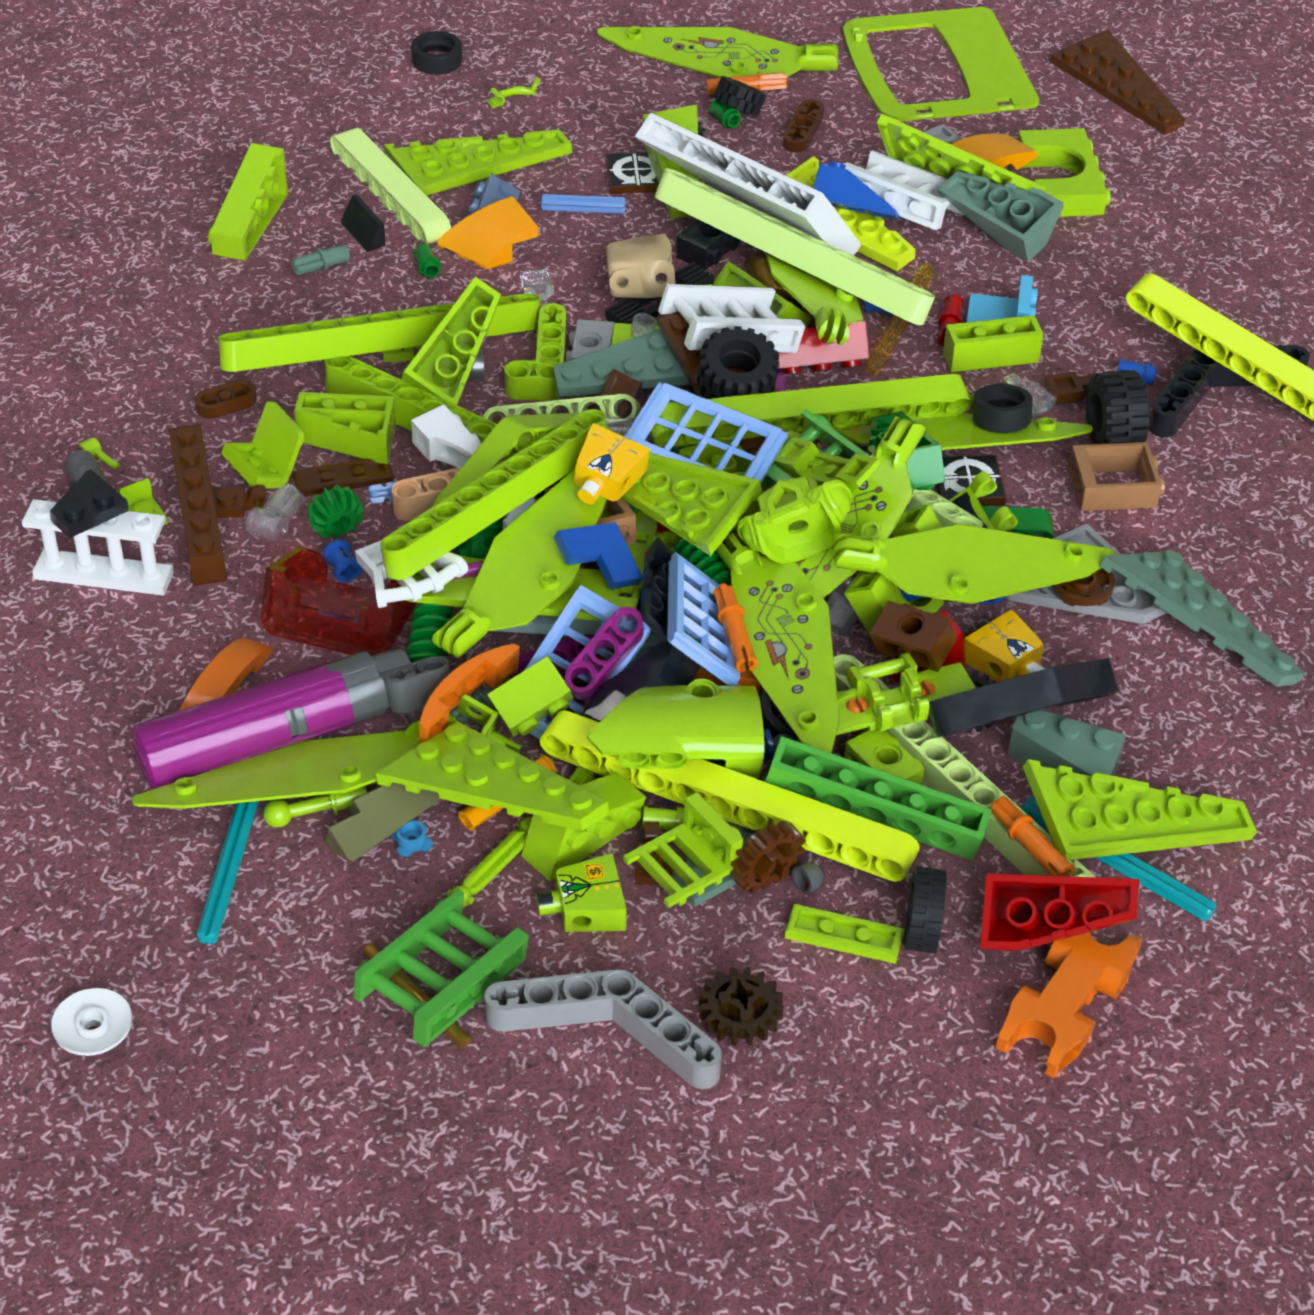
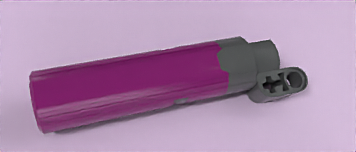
[131,647,451,789]

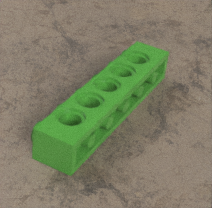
[765,736,992,860]

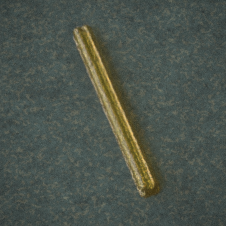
[865,263,936,376]

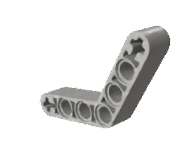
[484,969,722,1089]

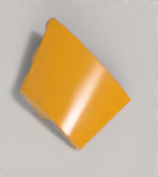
[951,133,1039,170]
[437,196,539,269]

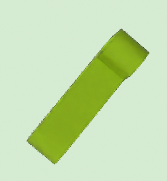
[504,303,566,401]

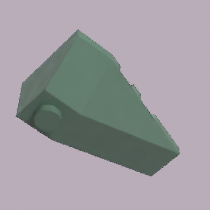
[938,171,1063,262]

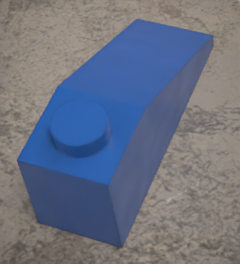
[813,161,900,221]

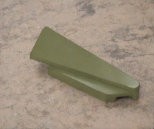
[325,782,441,862]

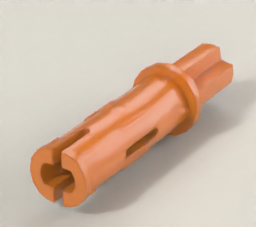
[706,72,787,95]
[713,583,758,672]
[991,796,1076,877]

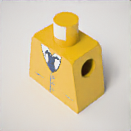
[574,423,650,505]
[964,609,1044,682]

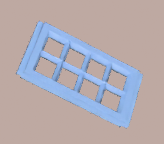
[625,382,788,484]
[524,585,651,740]

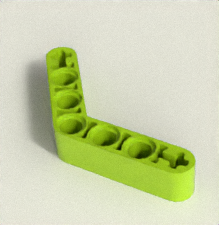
[433,413,611,506]

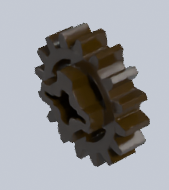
[699,967,784,1046]

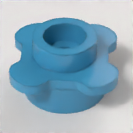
[391,820,433,857]

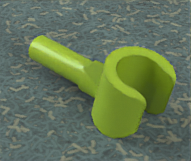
[79,438,120,470]

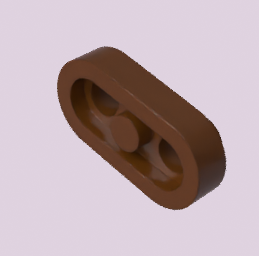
[195,380,257,418]

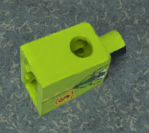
[536,854,627,932]

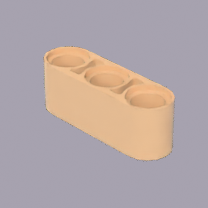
[392,468,460,521]

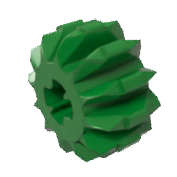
[307,484,364,540]

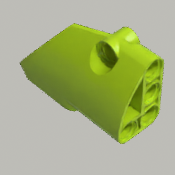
[587,678,764,780]

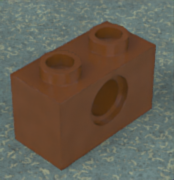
[869,601,957,672]

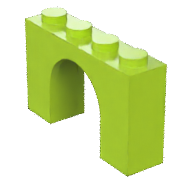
[1018,128,1111,217]
[844,504,944,635]

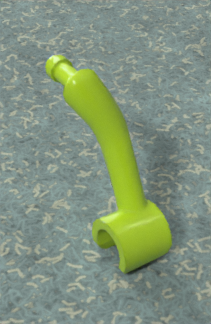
[485,77,541,108]

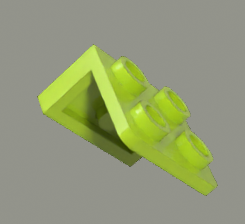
[221,402,304,489]

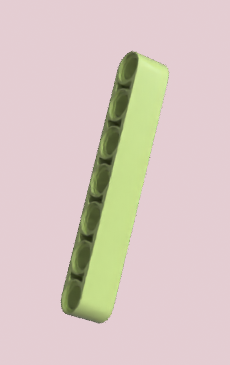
[330,127,451,245]

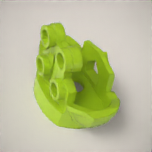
[737,476,853,564]

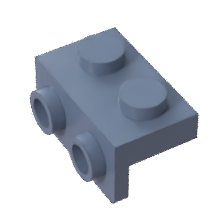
[466,173,521,215]

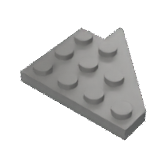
[1005,524,1167,624]

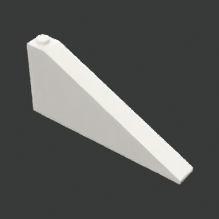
[635,113,861,255]

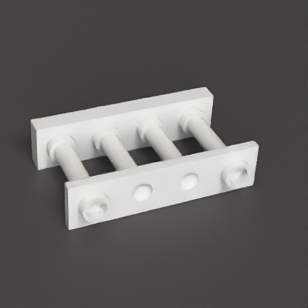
[844,150,964,230]
[658,284,806,353]
[22,499,174,596]

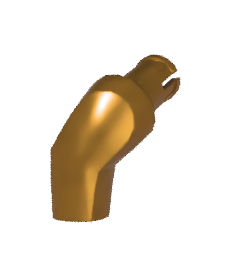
[746,256,796,300]

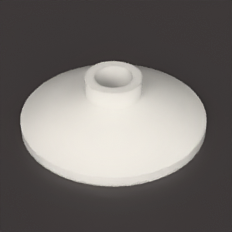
[51,988,132,1056]

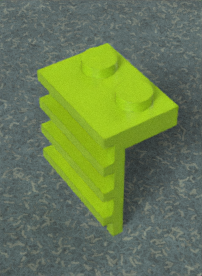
[623,792,743,908]

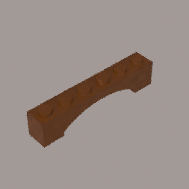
[168,424,227,586]

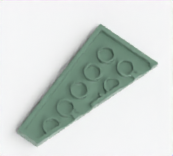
[553,315,727,398]
[1100,550,1305,687]

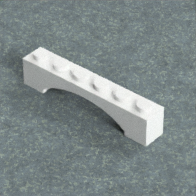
[411,405,536,530]

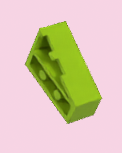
[294,392,396,464]
[521,772,646,881]

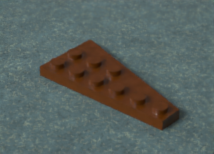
[1050,29,1185,135]

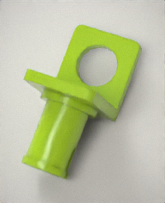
[457,694,523,753]

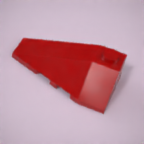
[980,874,1140,951]

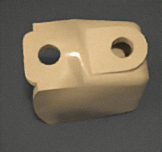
[606,234,676,298]

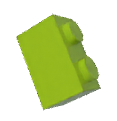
[487,656,573,737]

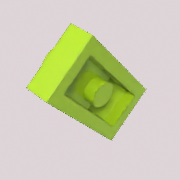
[116,478,168,526]

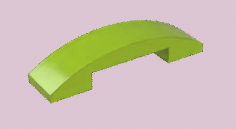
[773,437,881,492]

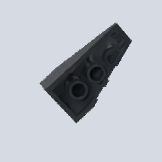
[640,537,699,643]
[582,630,701,722]

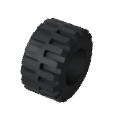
[697,326,779,399]
[1086,370,1150,444]

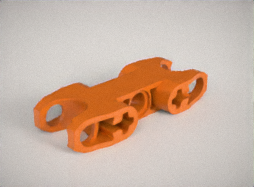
[996,932,1143,1079]

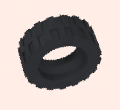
[904,866,947,954]

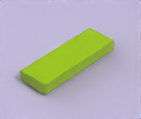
[785,904,905,964]

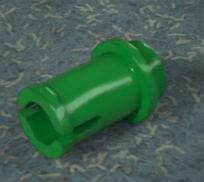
[708,99,741,128]
[413,244,442,278]

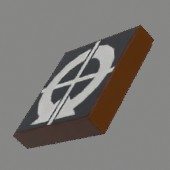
[606,153,659,194]
[937,455,1006,506]

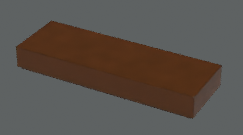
[292,458,394,498]

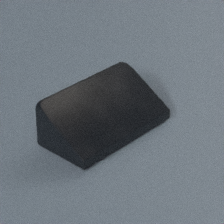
[340,194,386,252]

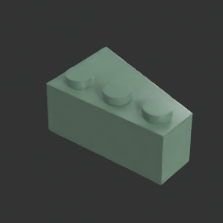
[1008,710,1126,776]

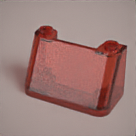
[261,547,417,656]

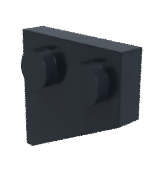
[50,469,129,538]

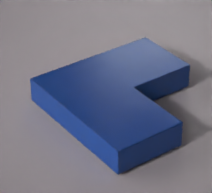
[553,522,643,589]

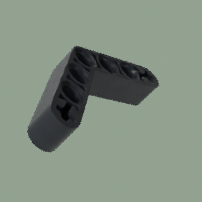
[1149,345,1310,438]
[929,658,1120,738]

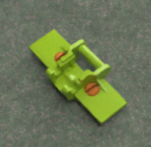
[836,652,976,735]

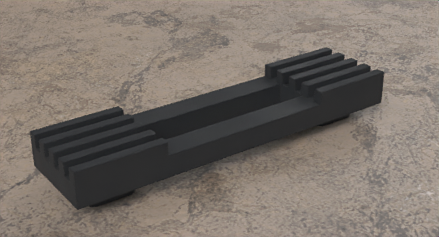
[605,262,714,324]

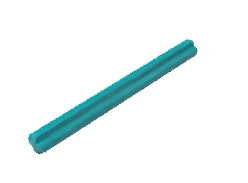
[1022,797,1217,921]
[196,801,259,944]

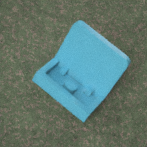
[966,275,1038,323]

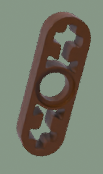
[783,99,824,153]

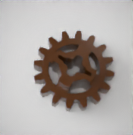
[730,820,806,894]

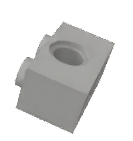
[565,319,614,362]

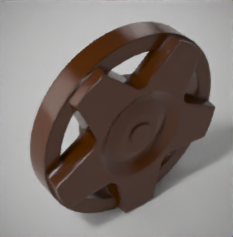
[1051,568,1115,607]

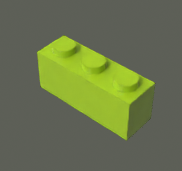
[943,315,1044,373]

